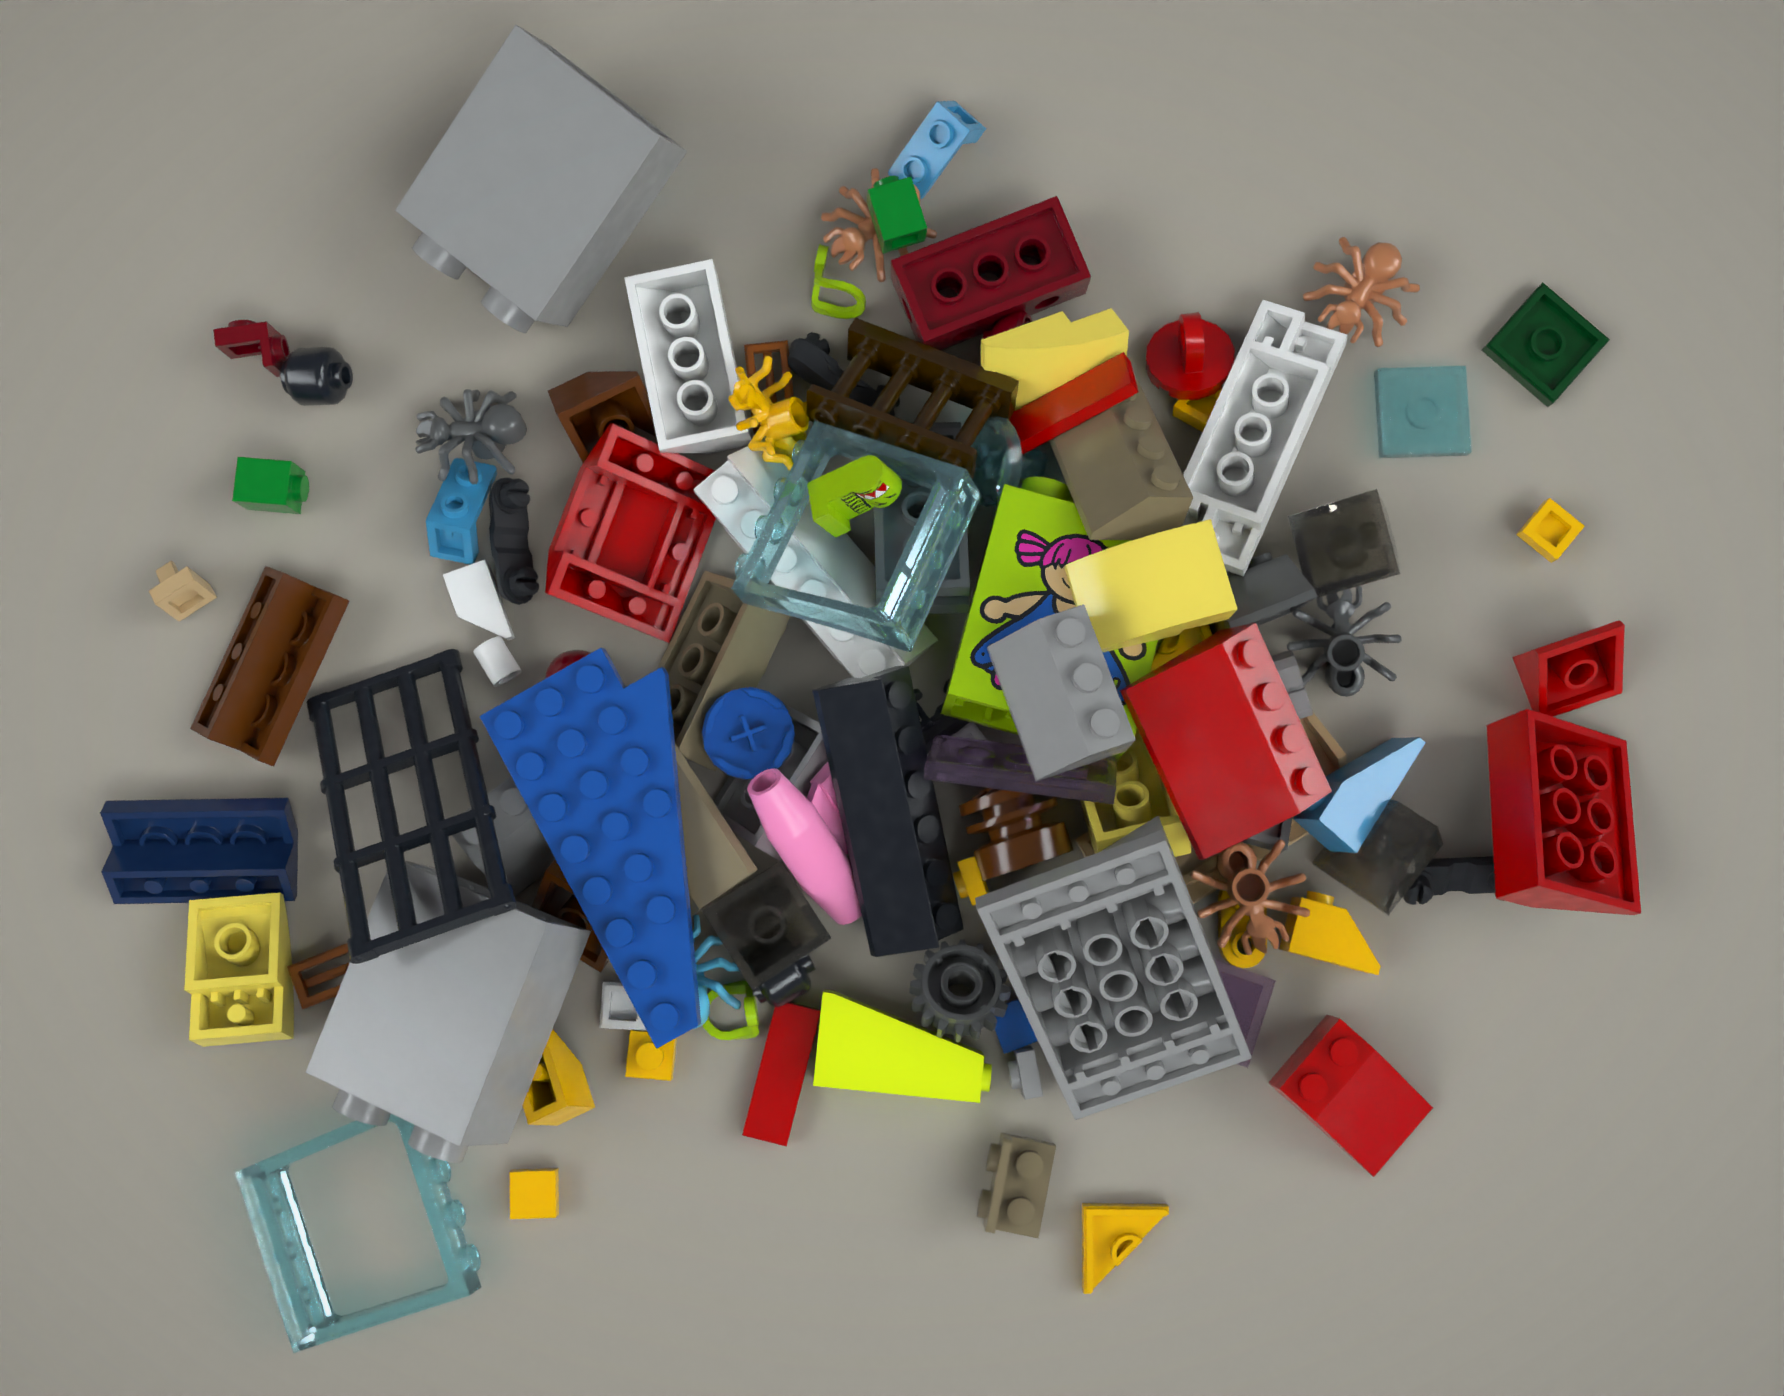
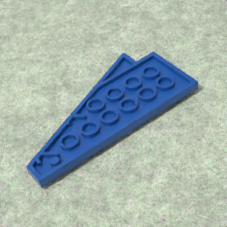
[480,648,701,1049]

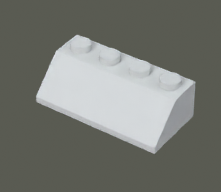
[624,259,752,454]

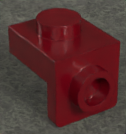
[213,320,290,377]

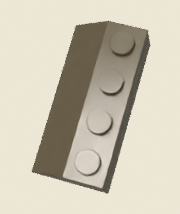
[1049,380,1193,540]
[657,571,794,772]
[675,744,758,917]

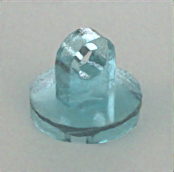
[965,416,1048,507]

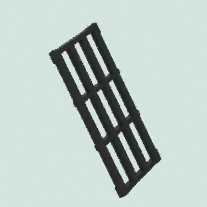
[306,649,517,964]

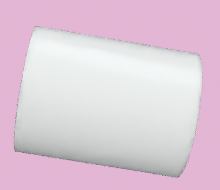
[473,636,522,687]

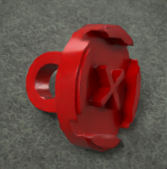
[1146,312,1235,400]

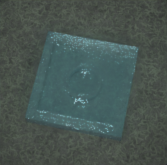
[1374,366,1471,458]

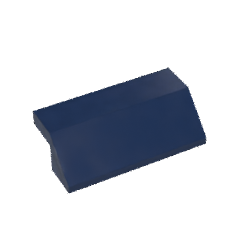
[100,798,298,904]

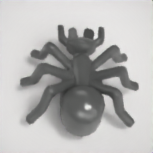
[415,389,527,485]
[1287,585,1402,697]

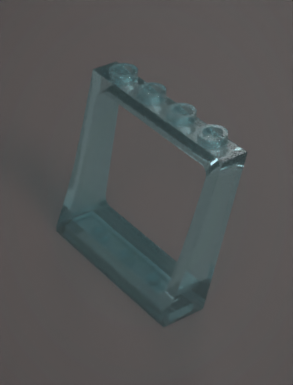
[731,421,981,652]
[235,1114,481,1353]

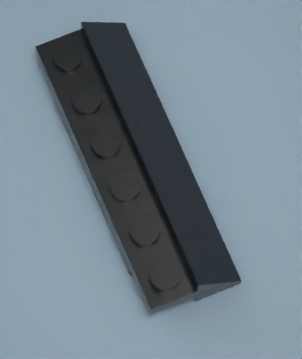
[812,666,964,957]

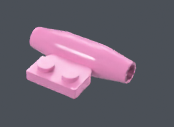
[747,762,862,925]

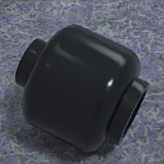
[280,347,353,406]
[744,939,816,1007]

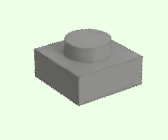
[1007,1046,1043,1100]

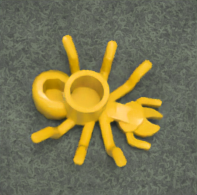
[728,356,809,474]

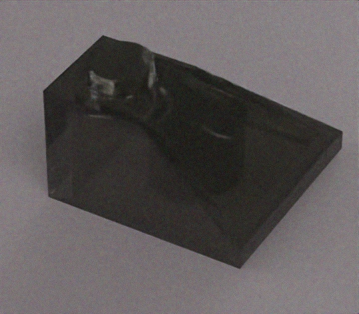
[1288,489,1400,599]
[1312,799,1443,916]

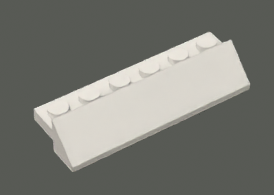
[1182,300,1347,577]
[693,438,938,678]

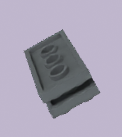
[872,422,970,615]

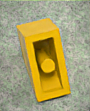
[1279,891,1381,975]
[522,1029,595,1126]

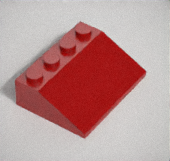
[1120,623,1332,860]
[1486,709,1641,915]

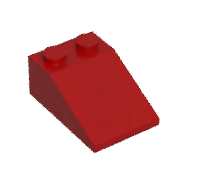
[1268,1015,1433,1177]

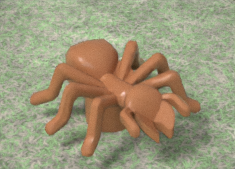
[821,168,937,282]
[1303,237,1420,347]
[1190,839,1310,955]

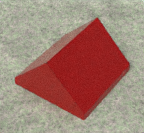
[1512,620,1625,717]

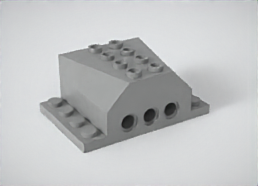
[975,816,1252,1120]

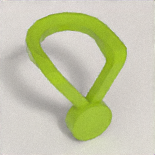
[811,244,866,319]
[702,980,759,1040]

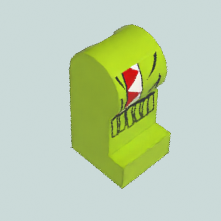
[807,455,902,538]

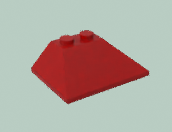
[545,424,716,643]

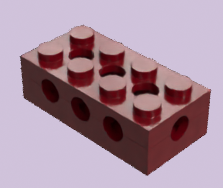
[891,196,1091,350]

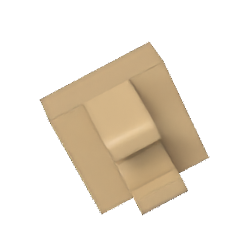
[149,561,217,622]

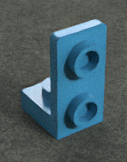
[888,100,987,199]
[426,458,497,565]

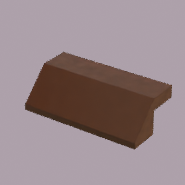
[190,566,349,767]

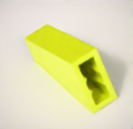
[813,989,992,1103]

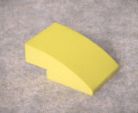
[981,308,1129,411]
[1065,519,1237,653]
[184,892,294,1047]

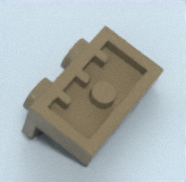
[977,1132,1056,1238]

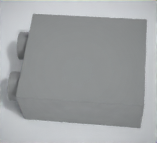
[395,25,687,333]
[306,861,591,1163]

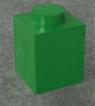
[867,176,927,254]
[232,457,309,514]

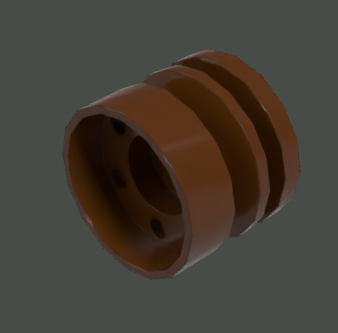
[958,777,1074,880]

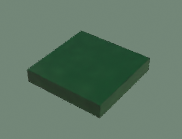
[1481,282,1610,407]

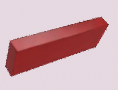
[1008,352,1139,456]
[742,1002,821,1147]

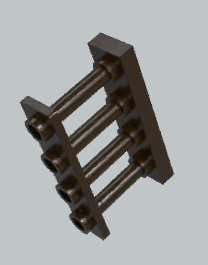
[807,318,1019,484]

